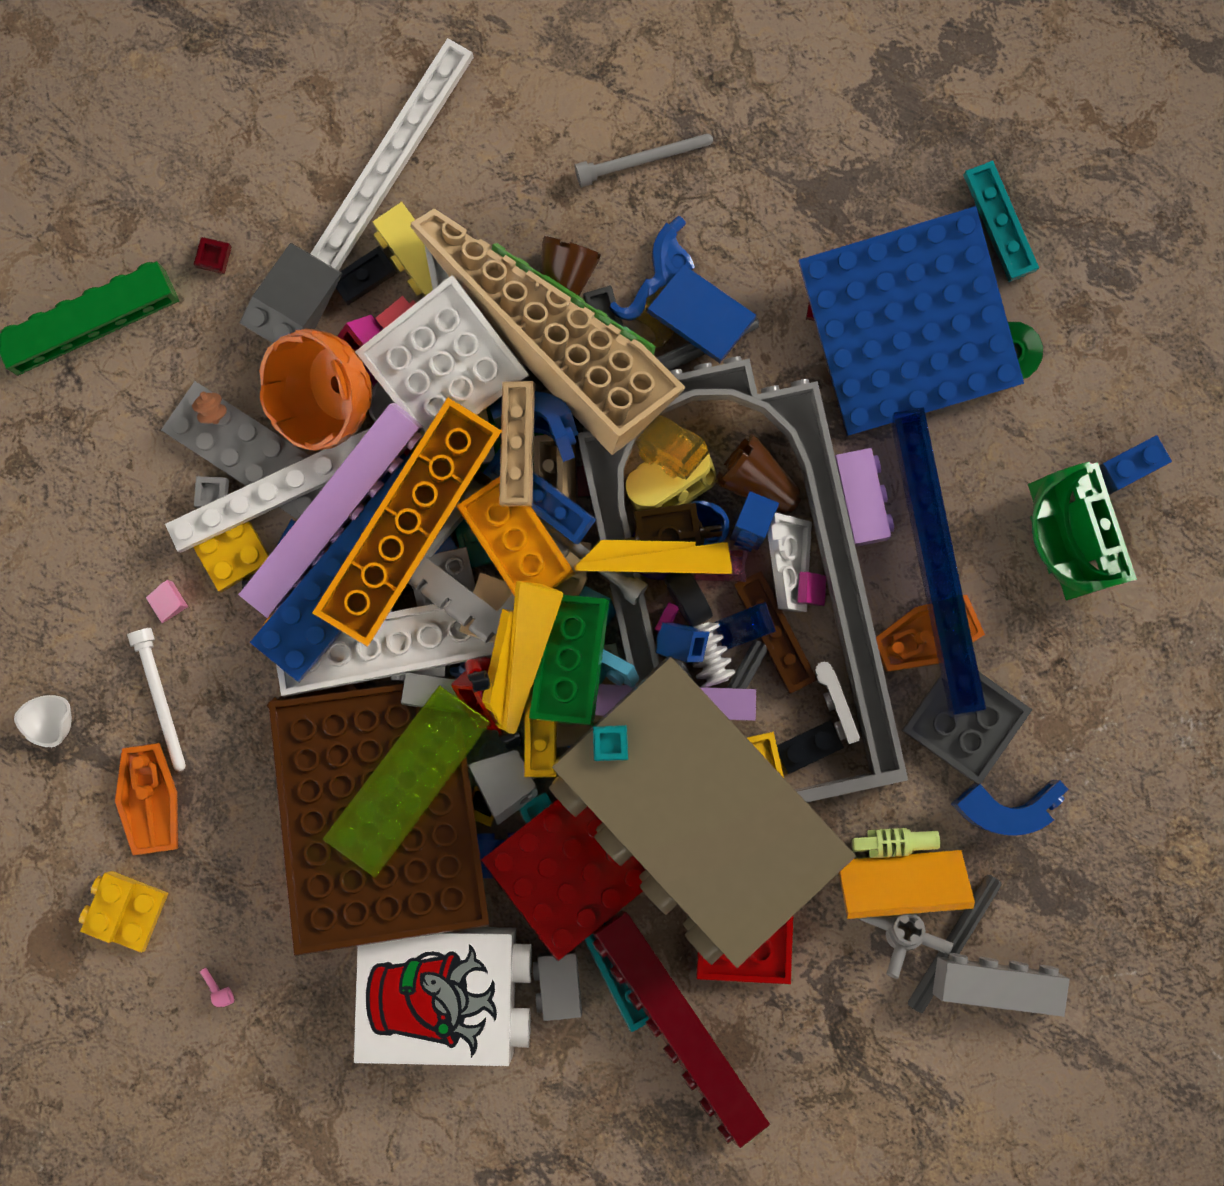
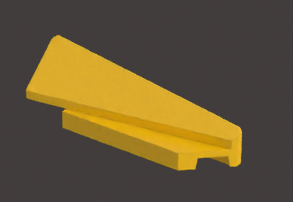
[574,540,732,574]
[482,581,563,734]

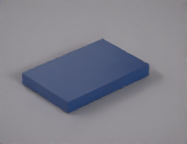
[647,264,756,364]

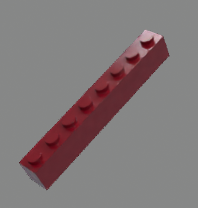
[592,911,770,1148]

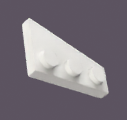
[767,513,812,612]

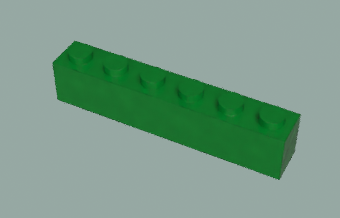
[0,261,179,376]

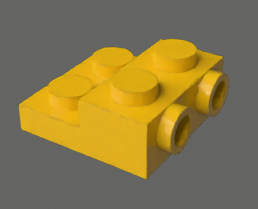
[79,871,168,953]

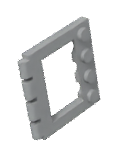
[408,479,569,643]

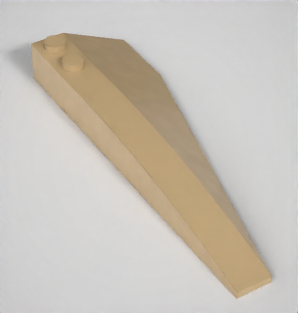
[410,209,685,455]

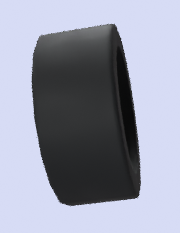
[664,573,713,627]

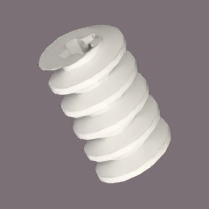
[692,622,736,688]

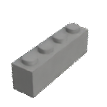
[932,953,1070,1017]

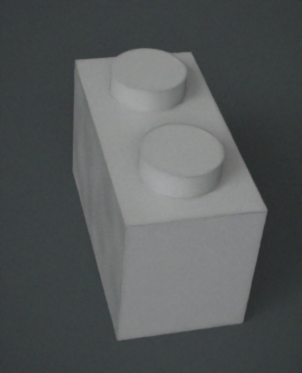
[533,950,582,1021]

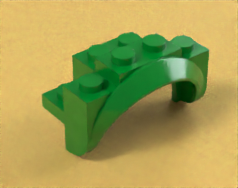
[1028,462,1137,601]

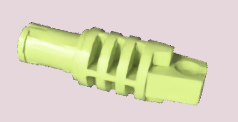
[851,828,940,858]

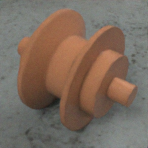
[192,392,227,424]

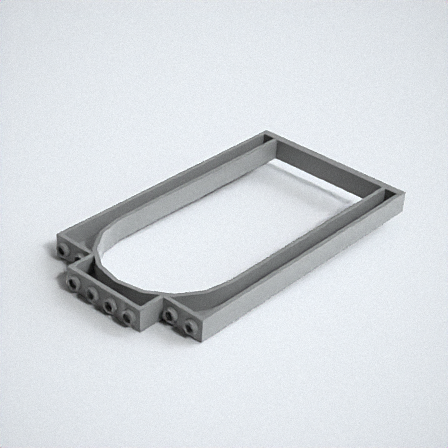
[577,356,908,802]

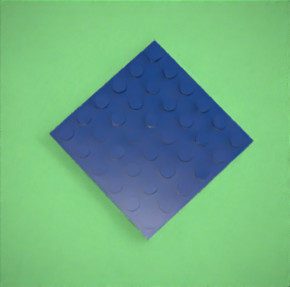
[798,206,1024,436]

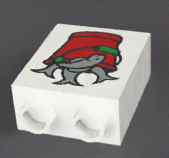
[354,927,532,1066]

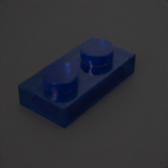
[714,602,776,650]

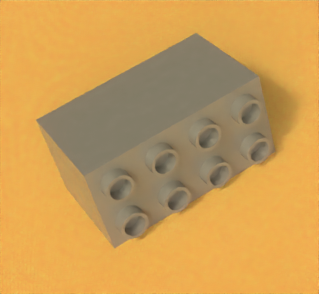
[549,657,856,968]

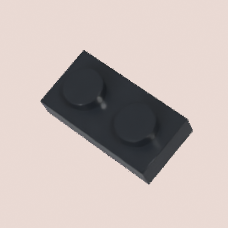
[336,246,397,305]
[777,720,844,774]

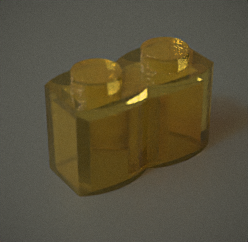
[635,415,709,480]

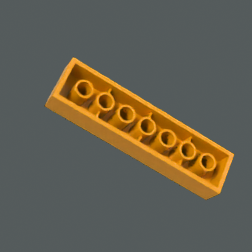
[312,397,502,647]

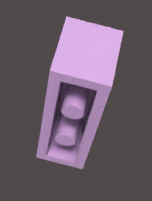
[835,448,894,547]

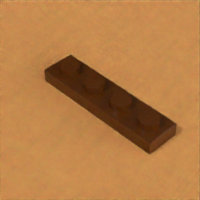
[734,571,817,694]

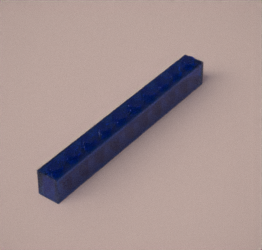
[891,407,986,718]

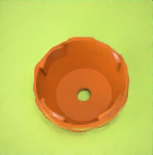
[259,329,373,451]

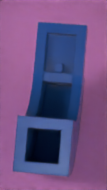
[489,391,579,462]
[951,780,1069,835]

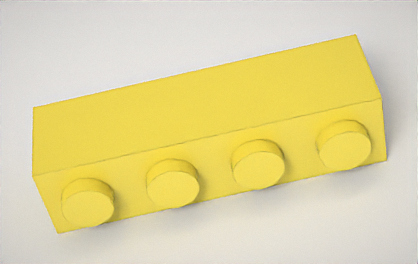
[373,202,433,297]

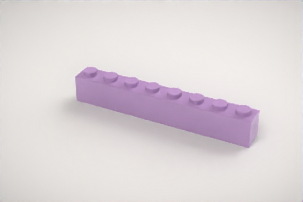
[238,403,424,618]

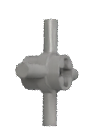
[859,913,953,979]

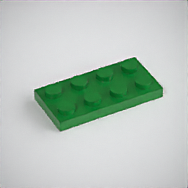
[529,595,609,726]

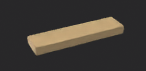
[499,381,535,507]

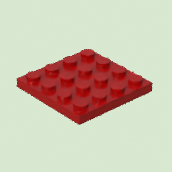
[481,799,646,961]

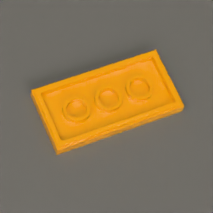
[456,476,576,596]
[839,850,975,919]

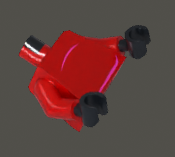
[451,656,522,750]

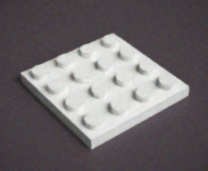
[355,275,529,436]

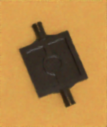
[616,502,722,574]

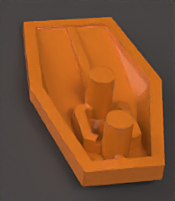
[876,595,985,672]
[115,743,178,855]

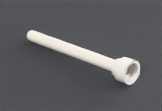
[127,628,186,771]

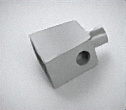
[468,750,538,825]

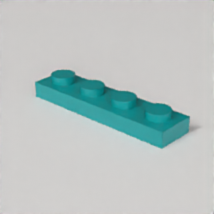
[963,160,1039,282]

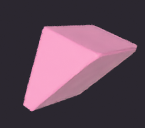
[146,580,188,623]

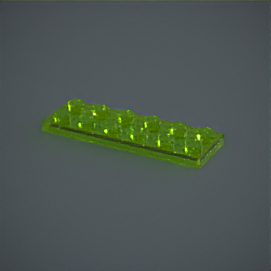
[323,685,490,878]

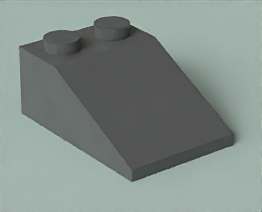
[240,243,343,343]

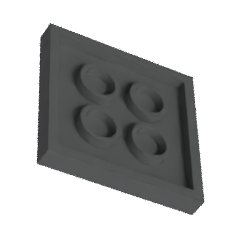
[901,656,1032,784]

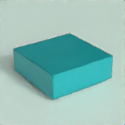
[593,725,628,761]

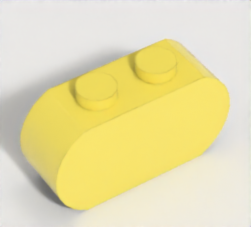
[626,439,716,511]

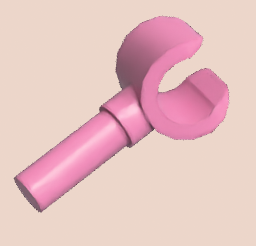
[200,968,234,1007]

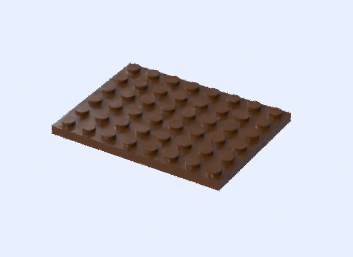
[269,677,489,956]

